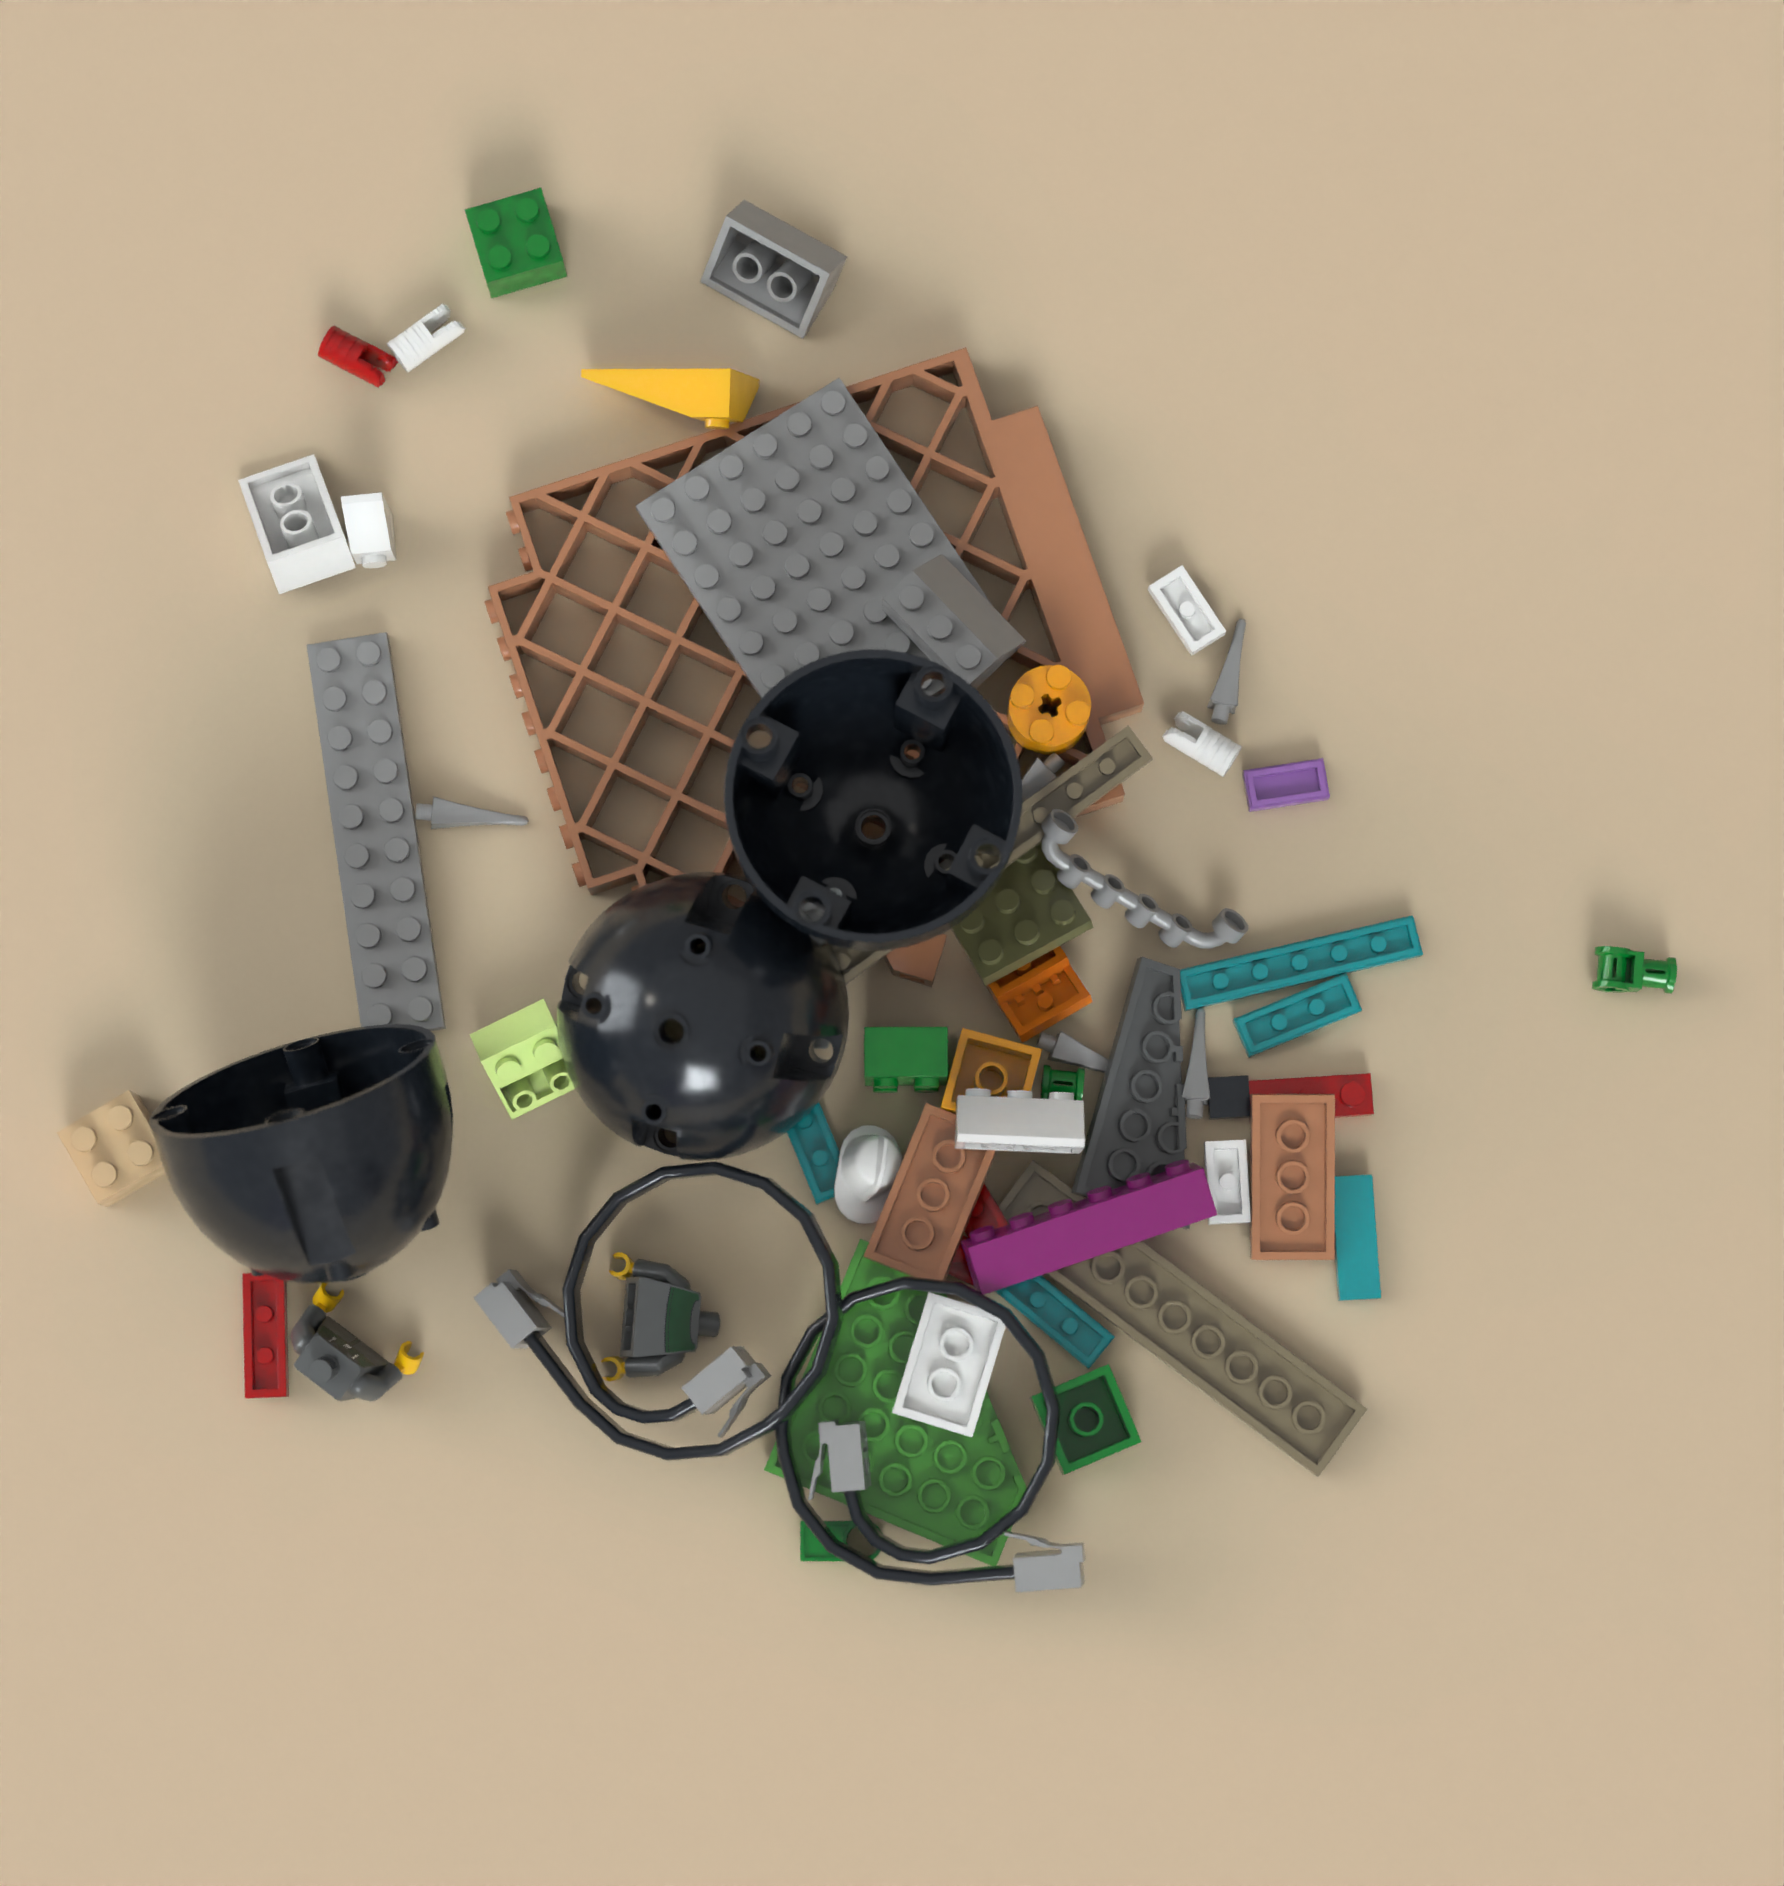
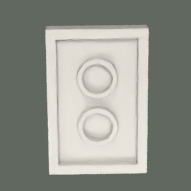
[892,1292,1006,1437]

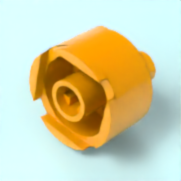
[1007,665,1091,755]

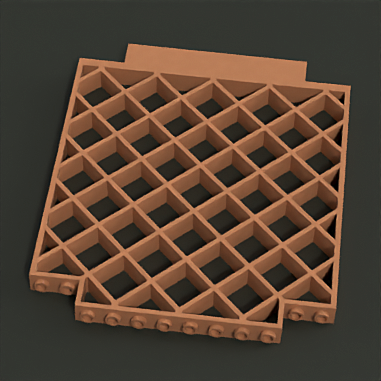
[484,347,1144,945]

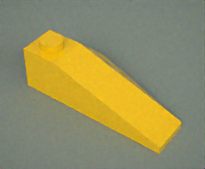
[581,368,759,429]

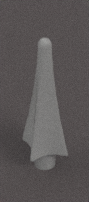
[1207,619,1246,725]
[1021,752,1065,803]
[415,796,529,829]
[1182,1008,1211,1119]
[1036,1031,1109,1073]

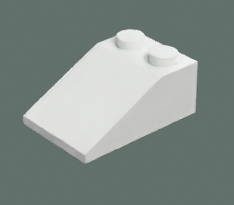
[238,454,356,594]

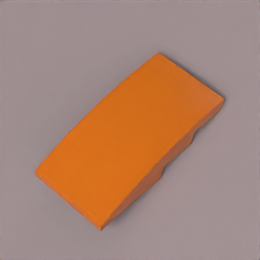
[986,946,1092,1043]

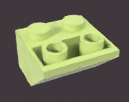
[469,998,575,1119]

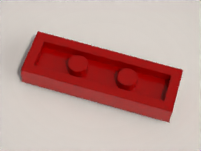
[1249,1073,1374,1122]
[242,1273,289,1399]

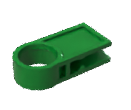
[800,1521,883,1562]

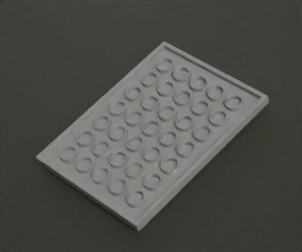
[635,378,993,699]

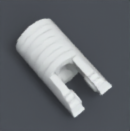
[387,304,465,372]
[1162,711,1242,777]

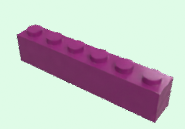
[960,1159,1217,1295]

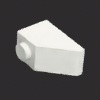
[341,492,396,568]

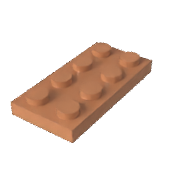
[1250,1094,1335,1260]
[864,1103,997,1280]

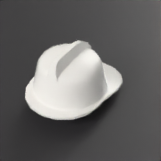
[834,1125,903,1224]

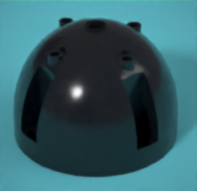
[724,649,1022,951]
[557,872,849,1161]
[149,1024,453,1284]

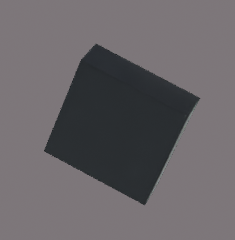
[1208,1075,1250,1120]

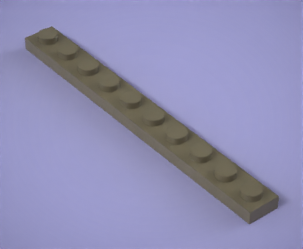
[831,725,1153,985]

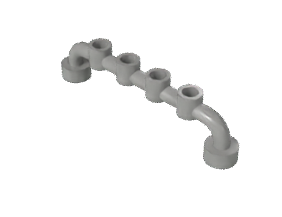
[1041,809,1248,949]

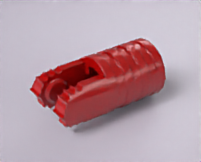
[318,325,398,388]

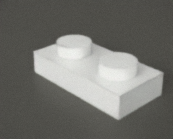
[1148,565,1226,656]
[1204,1139,1251,1225]

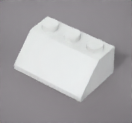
[955,1088,1085,1154]

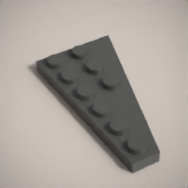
[1071,957,1190,1229]

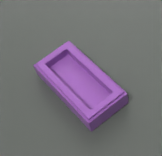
[1242,758,1330,812]

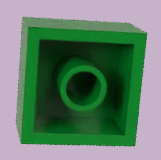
[465,188,567,298]
[864,1027,948,1093]
[1030,1364,1142,1475]

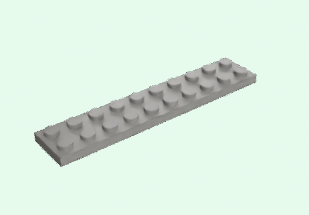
[307,632,446,1031]

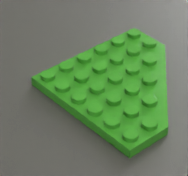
[764,1239,1027,1566]

